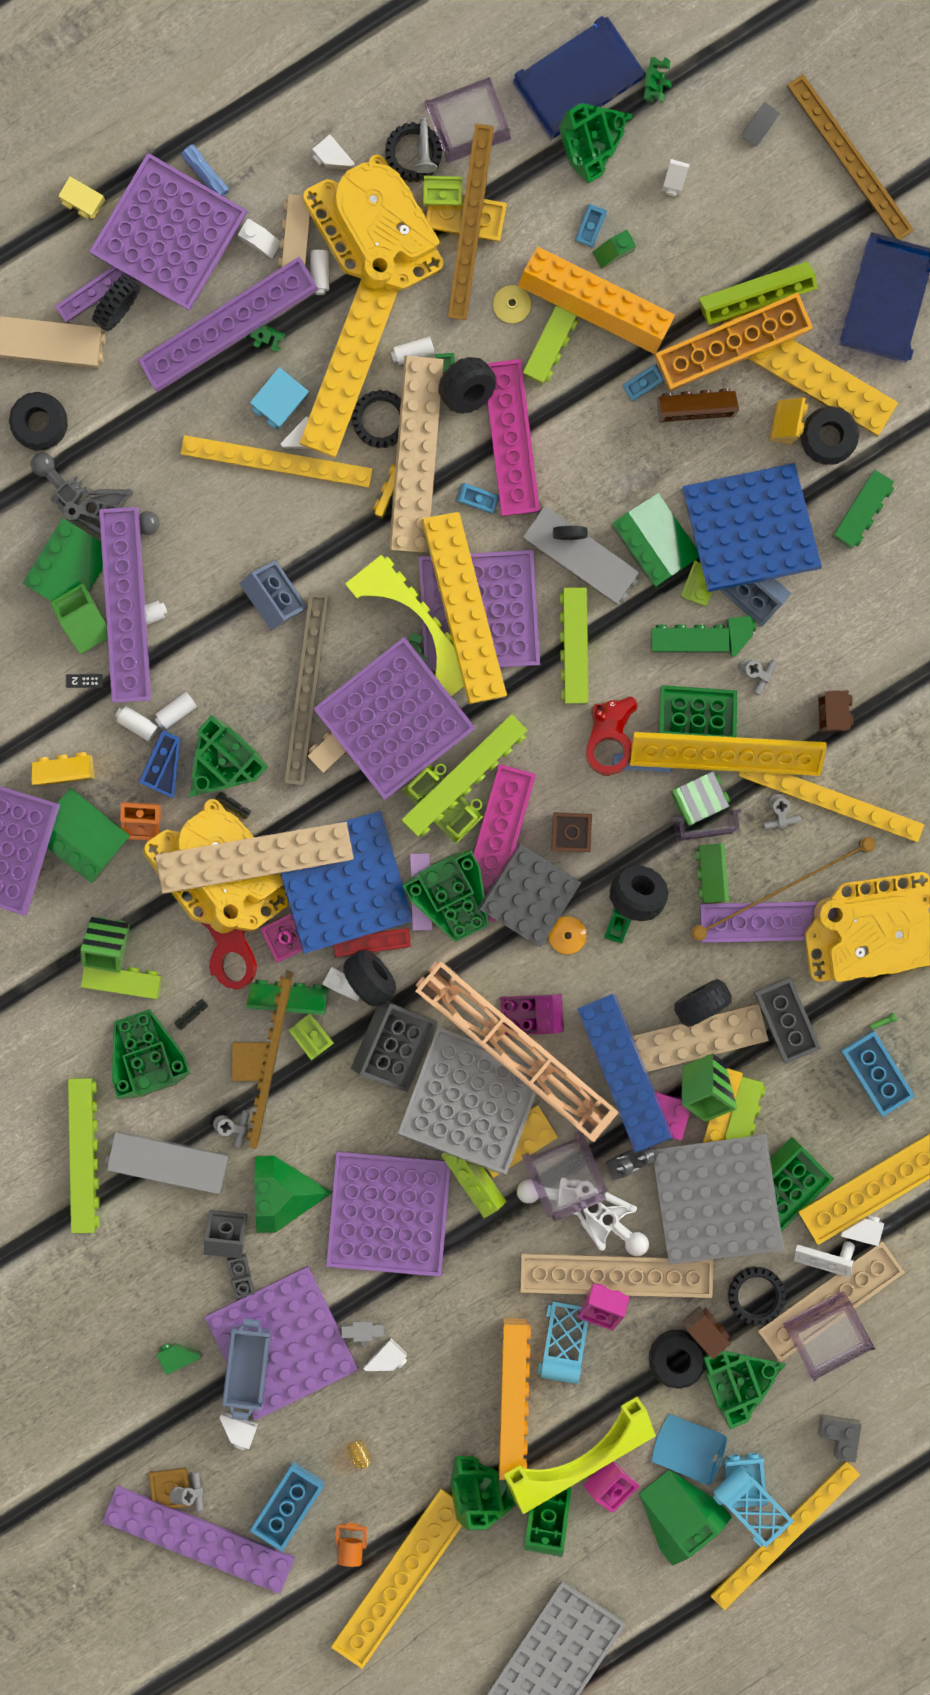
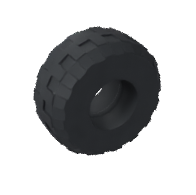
[438,357,496,414]
[9,392,68,451]
[801,406,859,465]
[609,865,669,921]
[343,950,396,1006]
[674,979,732,1027]
[649,1329,706,1389]

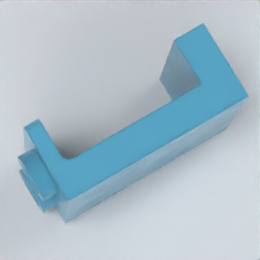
[250,367,310,430]
[724,1452,768,1508]

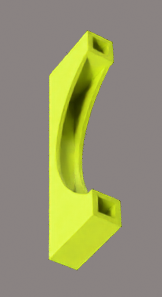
[345,555,464,697]
[504,1397,656,1514]

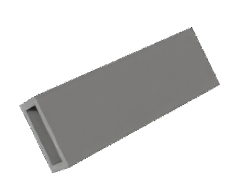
[523,506,640,605]
[105,1131,230,1194]

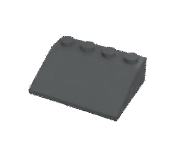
[350,1001,437,1092]

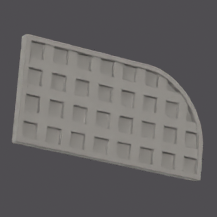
[486,1580,626,1695]

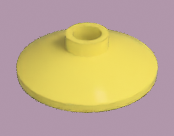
[493,285,531,324]

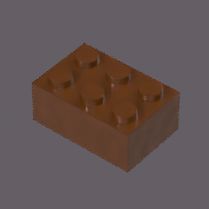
[818,690,853,733]
[683,1306,730,1359]

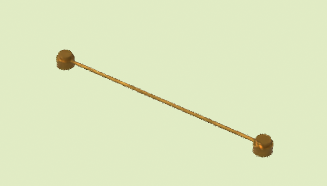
[691,837,876,941]

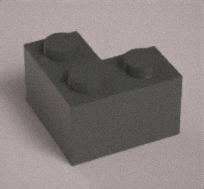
[818,1414,862,1463]

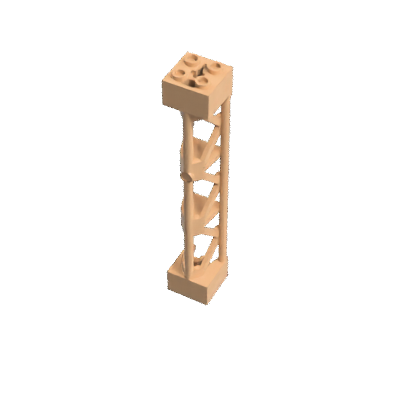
[416,961,619,1142]

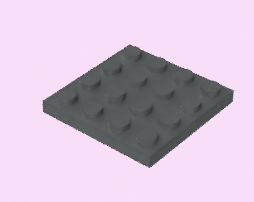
[478,843,581,947]

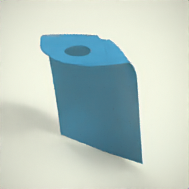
[652,1414,727,1485]

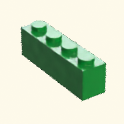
[832,470,894,549]
[651,624,729,653]

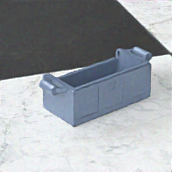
[222,1318,272,1421]

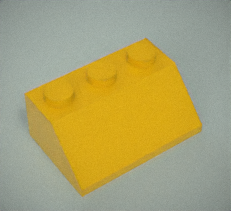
[32,752,95,786]

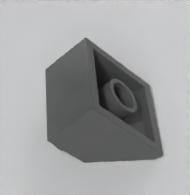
[204,1210,248,1259]

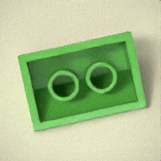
[695,843,729,903]

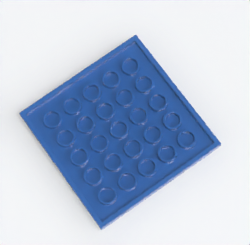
[682,463,822,592]
[280,811,412,954]

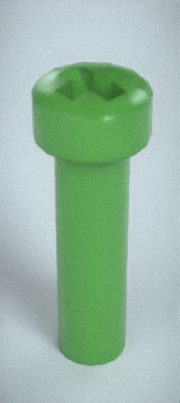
[870,1013,897,1030]

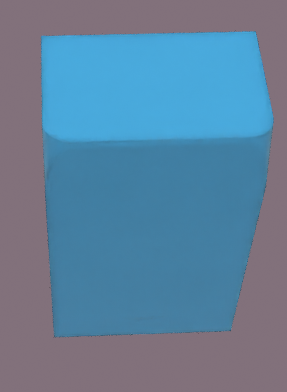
[575,203,608,247]
[623,364,664,401]
[455,483,499,514]

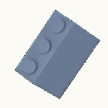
[239,560,308,631]
[720,579,791,627]

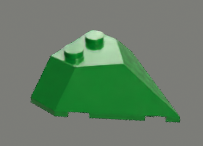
[559,103,633,183]
[189,715,268,797]
[254,1155,333,1233]
[703,1351,786,1430]
[450,1456,517,1531]

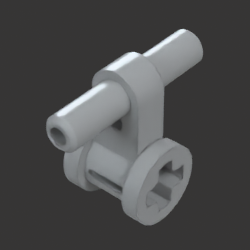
[739,659,778,695]
[763,793,801,829]
[213,1110,250,1148]
[170,1472,204,1511]

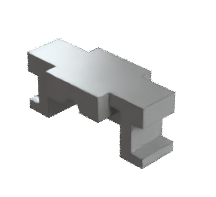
[341,1321,385,1346]

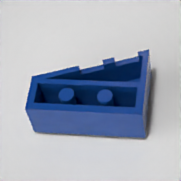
[138,730,180,798]

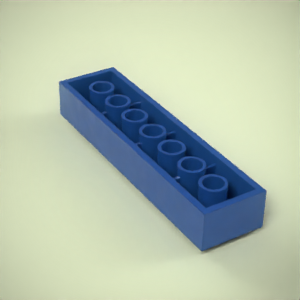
[577,994,674,1153]

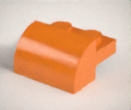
[120,802,162,840]

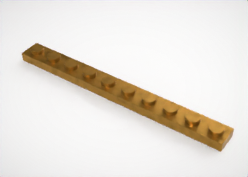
[787,74,914,242]
[448,123,494,321]
[247,970,294,1149]

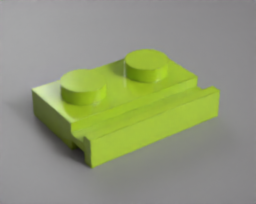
[423,176,463,206]
[680,561,712,607]
[288,1014,334,1060]

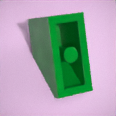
[592,229,636,269]
[727,616,756,658]
[604,907,631,944]
[156,1343,203,1375]

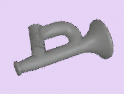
[414,118,437,173]

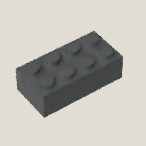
[753,977,821,1064]

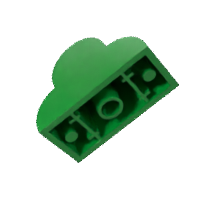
[523,1487,572,1557]

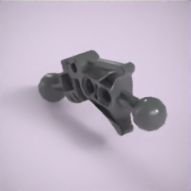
[30,452,160,535]

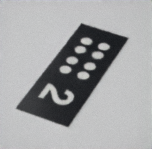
[66,674,103,688]

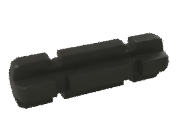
[215,792,251,819]
[175,999,208,1030]

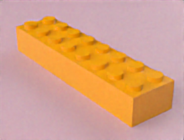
[518,246,675,354]
[654,293,813,392]
[499,1318,531,1480]

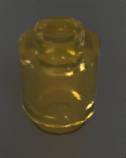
[347,1440,372,1470]

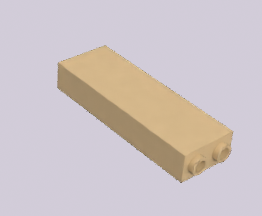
[0,316,106,369]

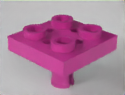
[260,914,302,963]

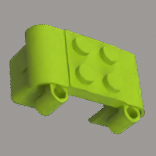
[402,764,483,844]

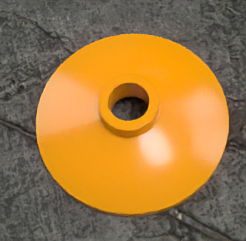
[548,916,587,954]

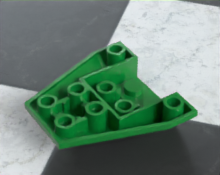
[403,850,489,942]
[112,1009,191,1099]
[639,1469,732,1566]

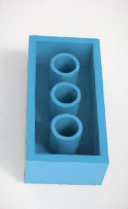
[839,1030,915,1117]
[250,1461,325,1552]

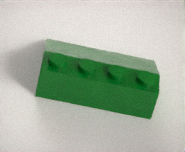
[611,493,699,588]
[22,518,103,601]
[658,685,737,737]
[47,788,131,883]
[246,979,328,1015]
[770,1137,834,1232]

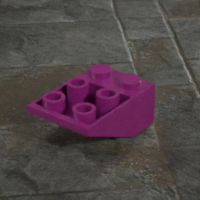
[500,994,564,1035]

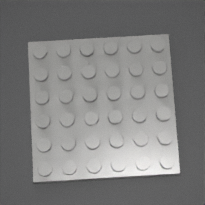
[397,1027,539,1176]
[652,1134,784,1265]

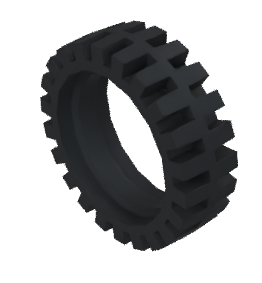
[385,122,442,182]
[92,275,140,332]
[352,390,401,448]
[728,1266,786,1325]

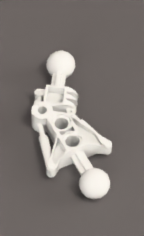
[517,1177,649,1257]

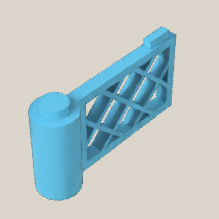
[537,1301,588,1384]
[713,1465,794,1547]

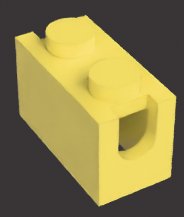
[58,177,105,220]

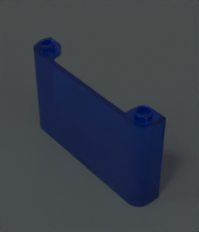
[513,16,646,141]
[839,232,930,363]

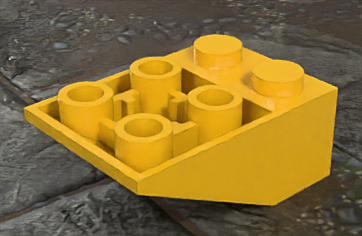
[769,398,808,445]

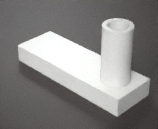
[794,1242,855,1278]

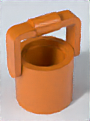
[335,1522,368,1567]

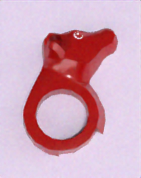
[586,696,638,777]
[200,912,257,990]

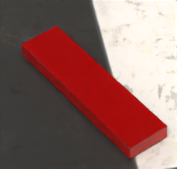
[333,928,411,957]

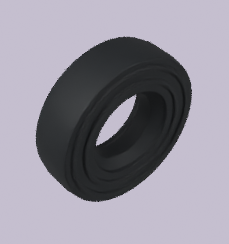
[553,526,588,540]

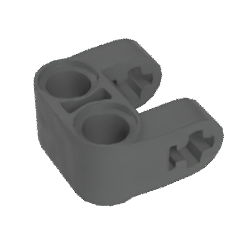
[605,1148,655,1181]

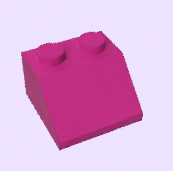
[577,1283,629,1331]
[583,1461,640,1513]

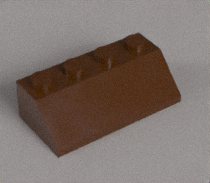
[657,388,739,423]

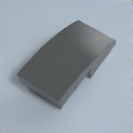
[741,102,780,147]
[227,1254,255,1299]

